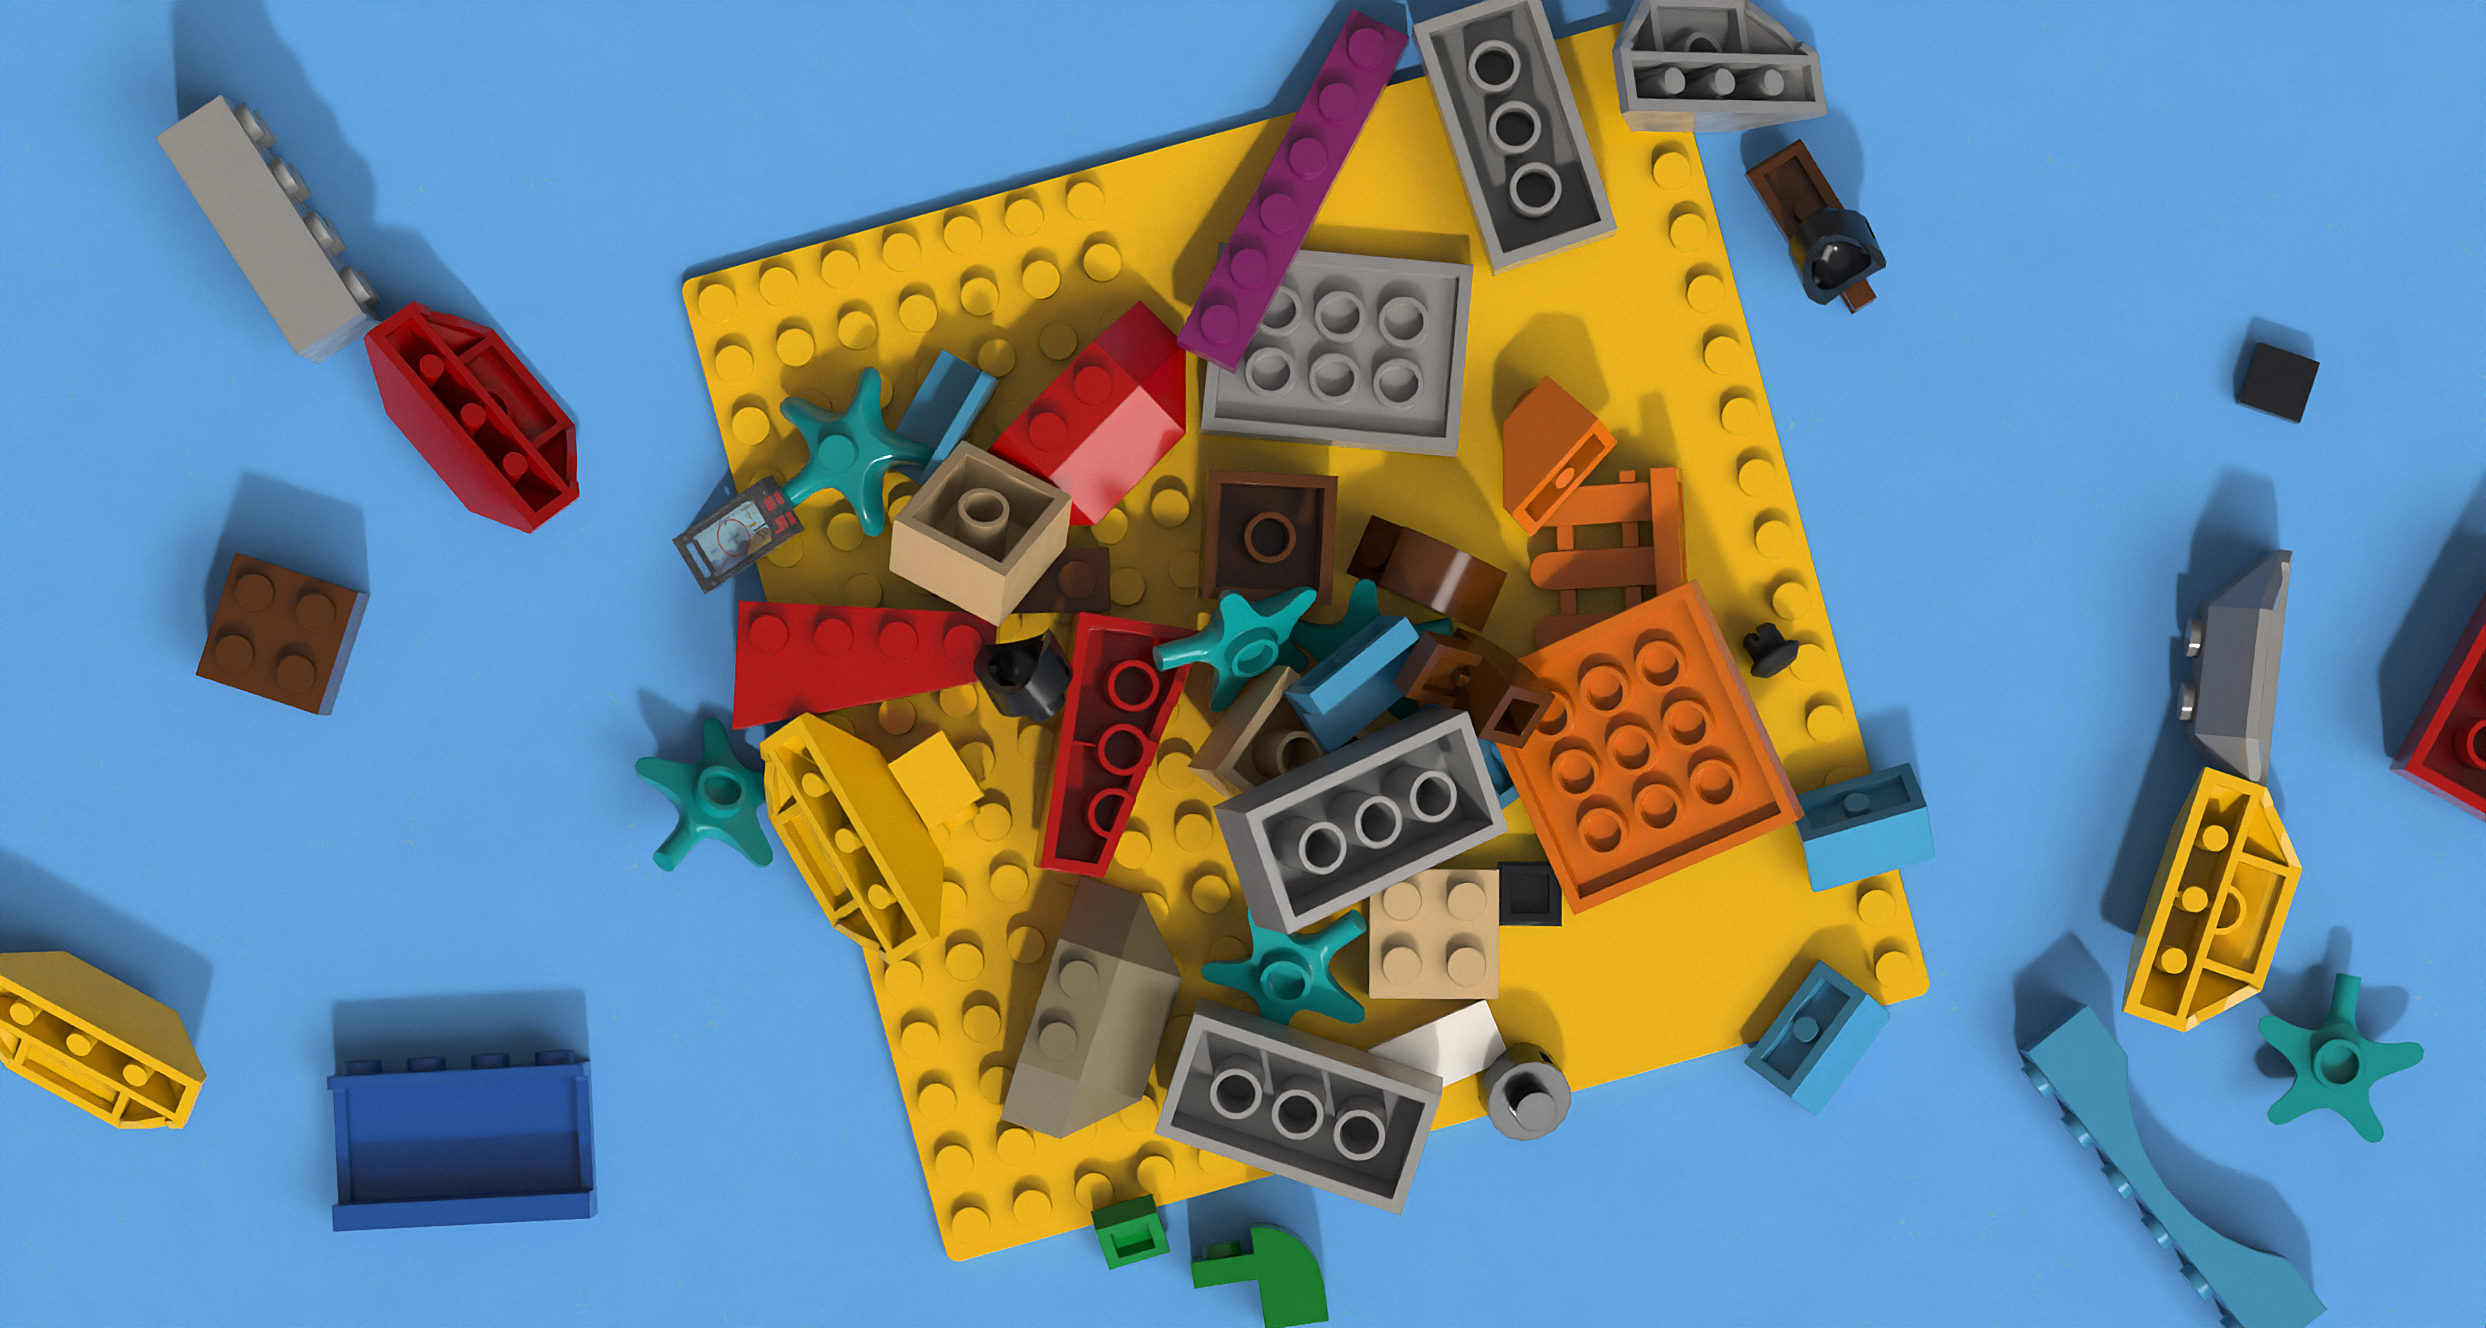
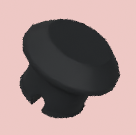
[1743,622,1799,678]

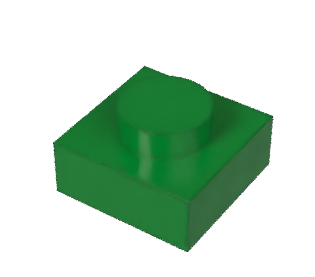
[1091,1194,1170,1270]

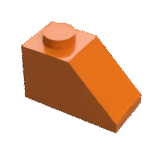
[1503,375,1618,537]

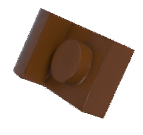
[1346,515,1508,632]
[1393,627,1555,749]

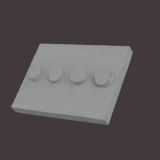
[1201,242,1473,457]

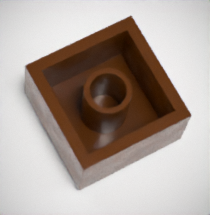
[1197,469,1338,605]
[195,553,370,716]

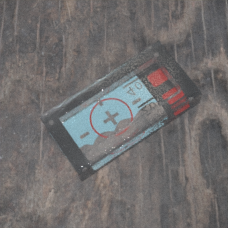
[672,475,805,594]

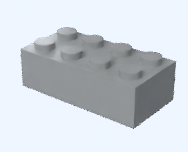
[1411,0,1618,276]
[156,95,382,364]
[1213,706,1509,934]
[1154,996,1443,1216]

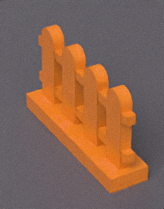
[1530,467,1688,649]

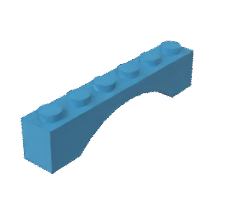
[2019,1002,2328,1328]

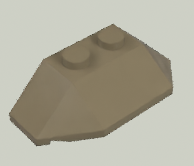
[1000,875,1182,1139]

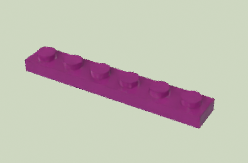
[1177,9,1410,374]

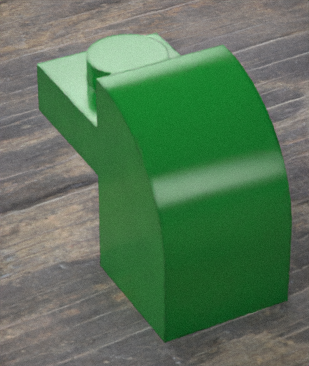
[1190,1222,1329,1328]

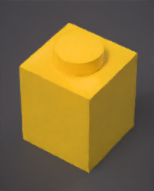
[887,730,986,833]

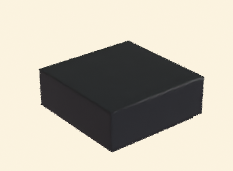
[2236,342,2320,424]
[1497,861,1562,926]

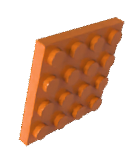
[1495,578,1805,915]

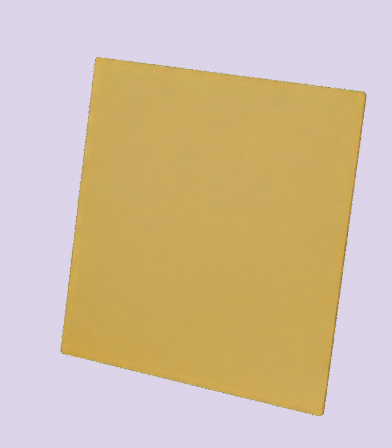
[682,21,1930,1261]

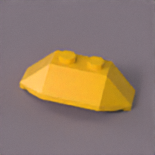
[759,712,944,965]
[2121,767,2302,1032]
[0,951,207,1129]

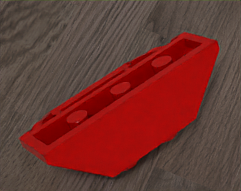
[987,300,1186,526]
[363,301,580,534]

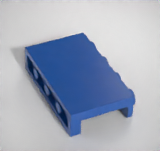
[327,1050,598,1232]

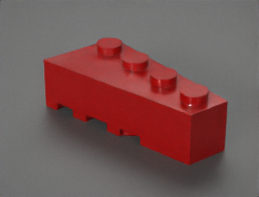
[732,601,1001,730]
[1033,612,1201,878]

